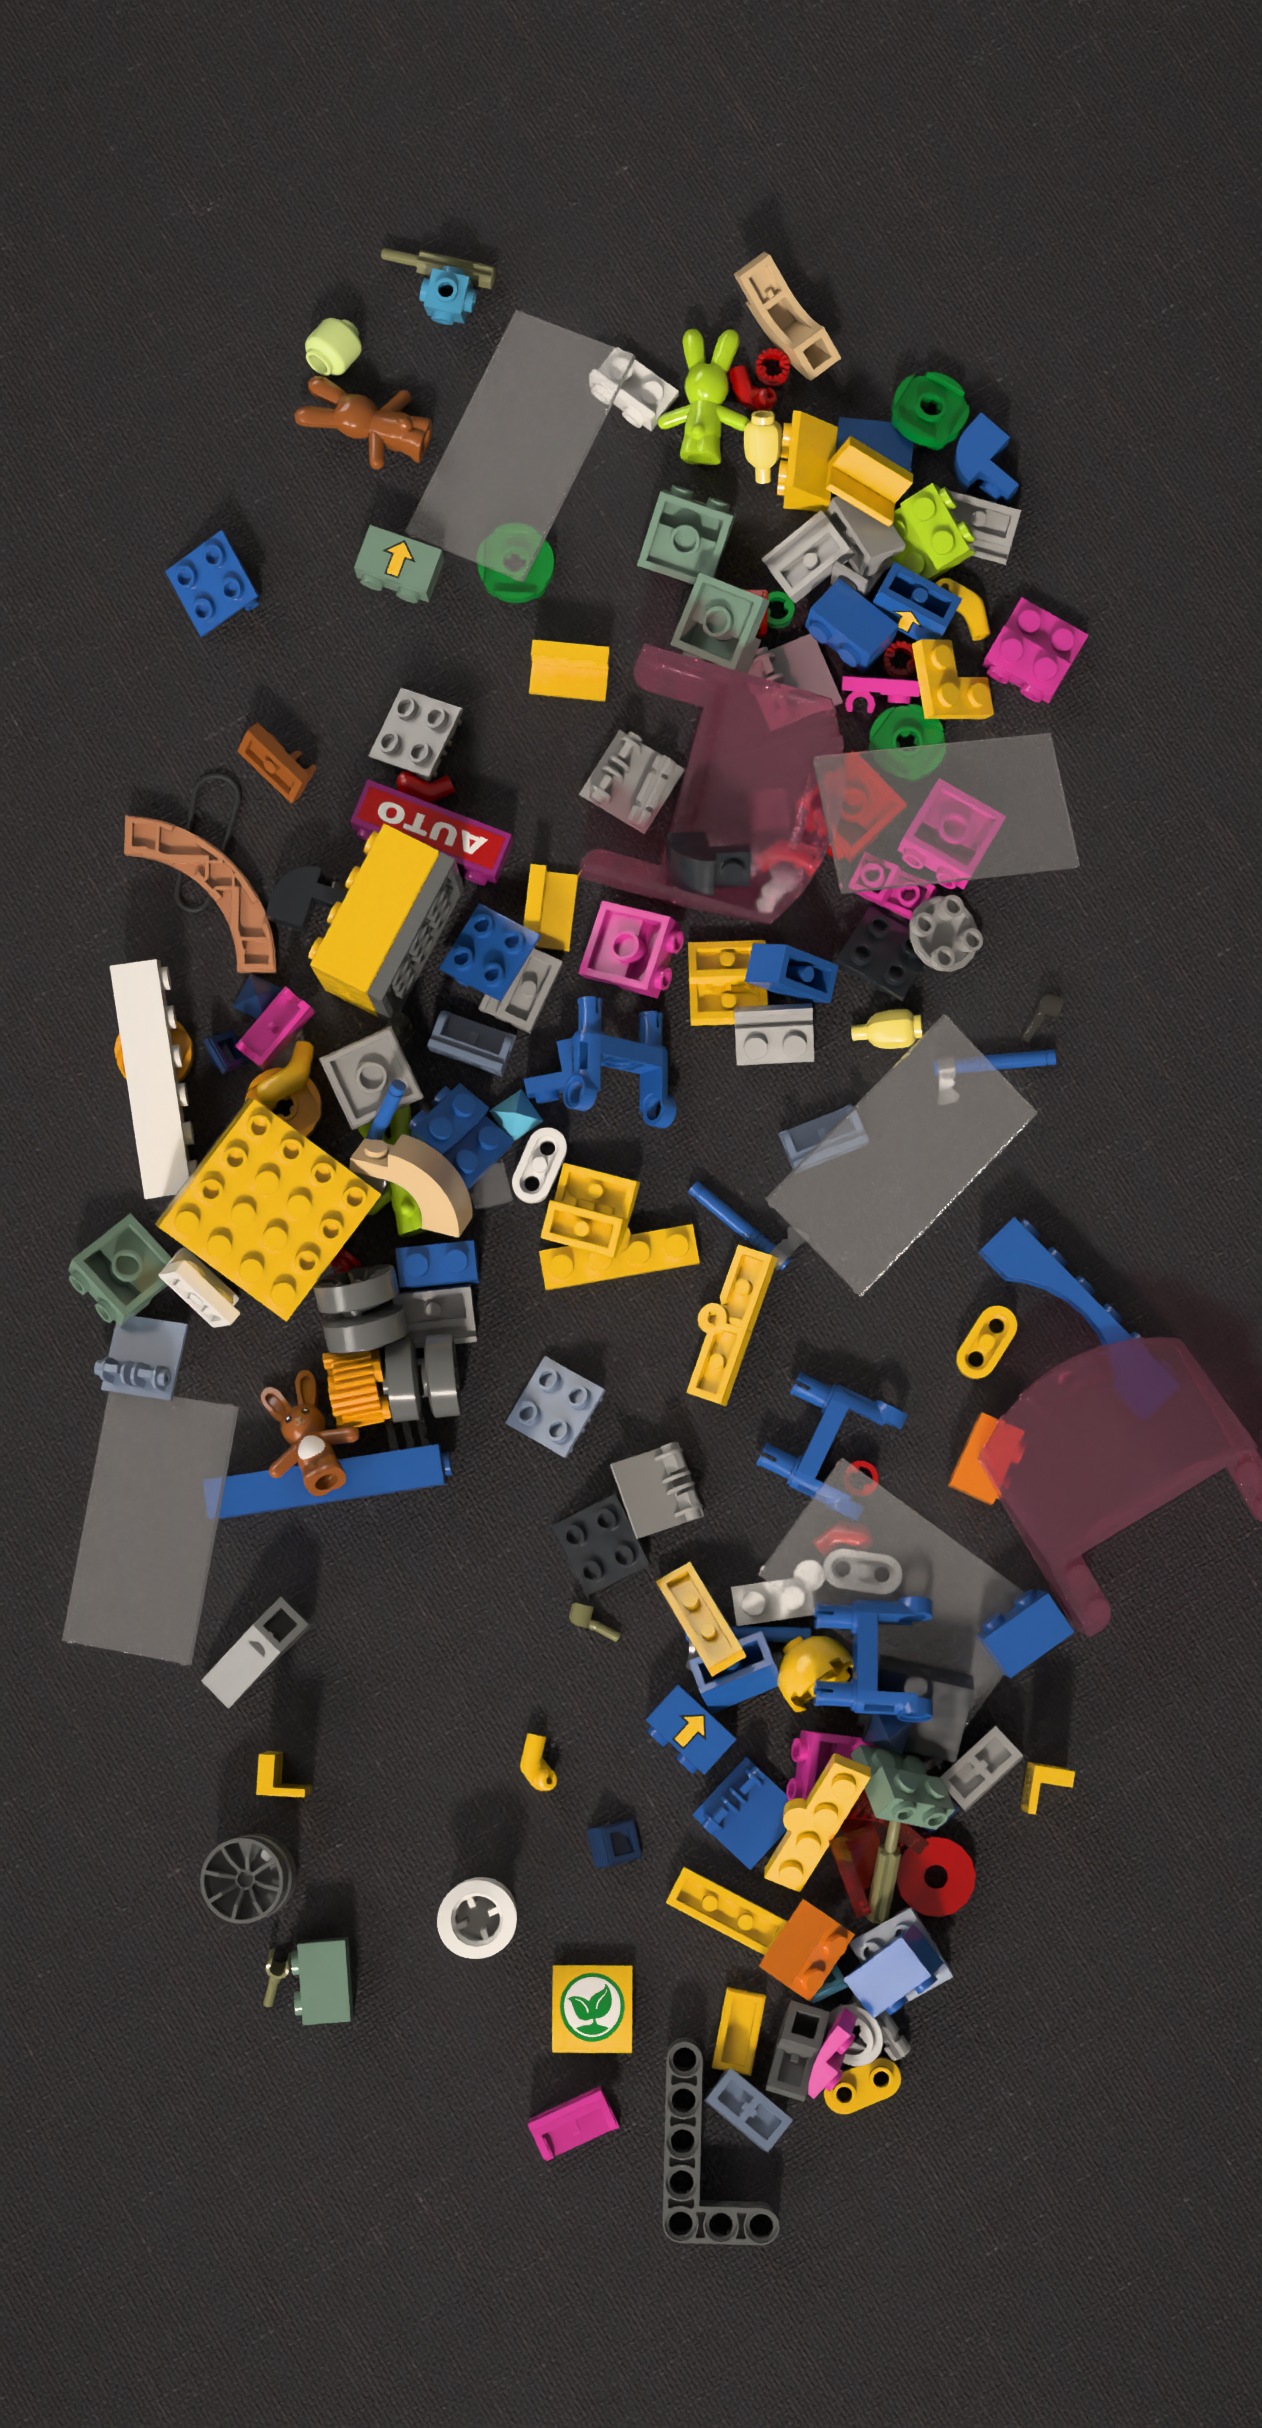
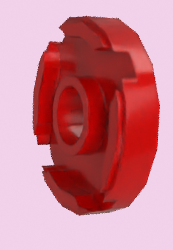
[896,1836,976,1917]

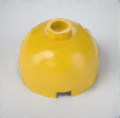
[777,1636,853,1712]

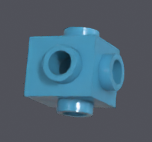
[419,266,477,325]

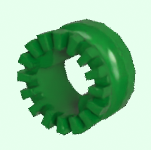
[767,591,795,630]

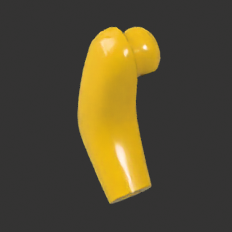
[935,578,991,641]
[257,1041,314,1106]

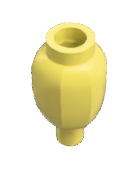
[744,411,782,484]
[851,1009,923,1049]

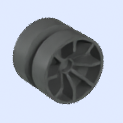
[313,1264,409,1353]
[382,1333,461,1422]
[200,1834,297,1924]

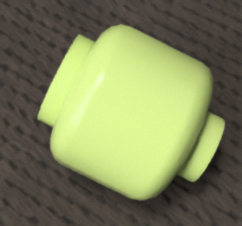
[305,318,362,376]

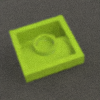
[890,483,977,581]

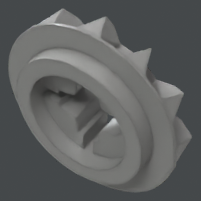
[823,2002,886,2066]

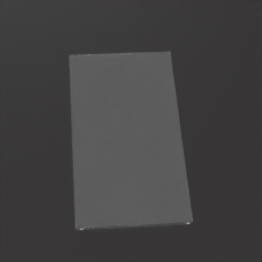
[405,310,636,582]
[813,733,1080,894]
[765,1014,1037,1297]
[62,1391,239,1666]
[758,1458,1024,1727]

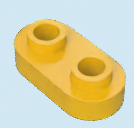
[956,1306,1017,1379]
[823,2056,901,2114]

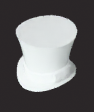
[437,1877,517,1959]

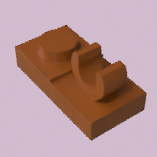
[237,722,317,804]

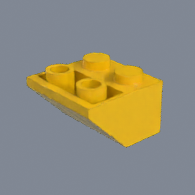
[777,410,838,513]

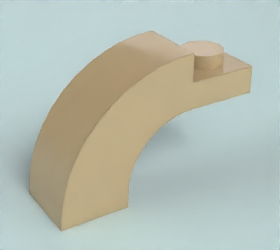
[734,252,841,380]
[350,1134,472,1238]

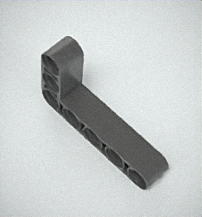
[663,2037,780,2245]

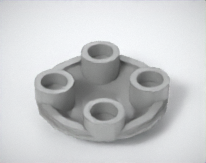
[909,895,983,972]

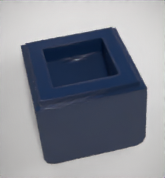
[587,1819,643,1868]

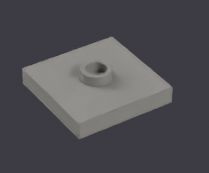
[319,1026,424,1130]

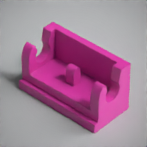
[235,986,315,1071]
[527,2085,620,2161]

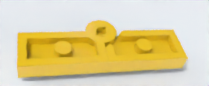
[539,1224,700,1291]
[686,1245,778,1406]
[764,1753,871,1892]

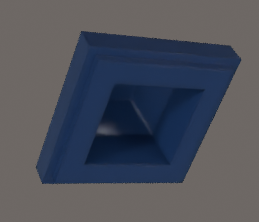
[233,973,282,1019]
[204,1030,251,1074]
[864,1714,913,1754]

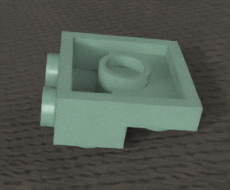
[637,485,736,585]
[670,572,770,679]
[68,1213,172,1327]
[851,1744,955,1830]

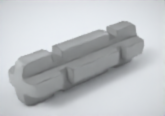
[628,754,675,829]
[852,1994,911,2061]

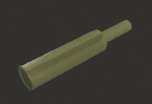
[381,248,496,289]
[865,1820,901,1924]

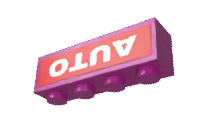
[350,779,513,886]

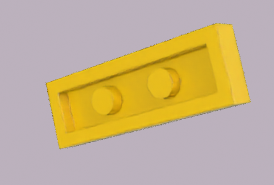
[656,1562,746,1676]
[666,1866,788,1955]

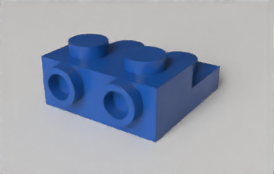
[408,1083,515,1190]

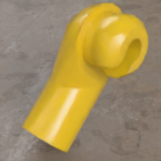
[520,1733,558,1791]

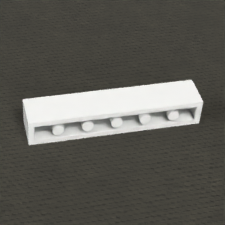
[110,959,198,1199]

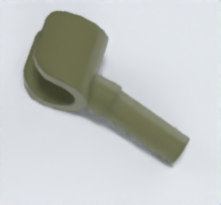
[569,1602,621,1642]
[263,1948,291,2007]

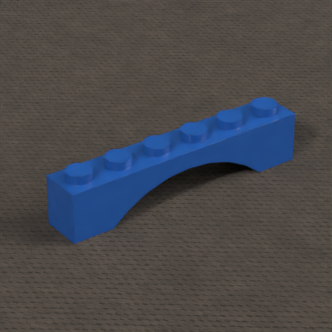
[978,1217,1180,1422]

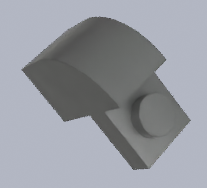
[765,2000,830,2102]

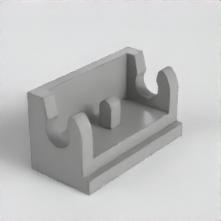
[825,496,906,579]
[940,1726,1023,1812]

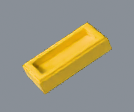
[712,1987,766,2076]

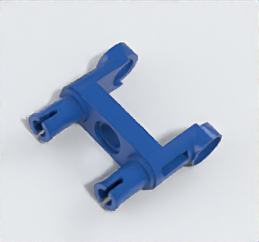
[563,996,677,1128]
[756,1371,908,1522]
[813,1596,933,1722]

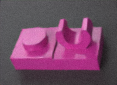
[842,675,920,713]

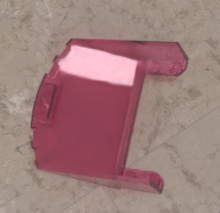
[577,644,845,924]
[977,1337,1262,1637]

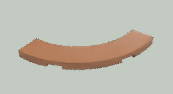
[124,815,277,974]

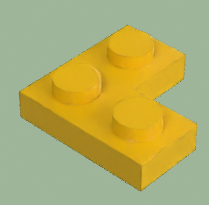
[912,639,994,719]

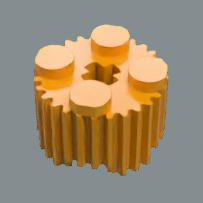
[323,1348,391,1428]

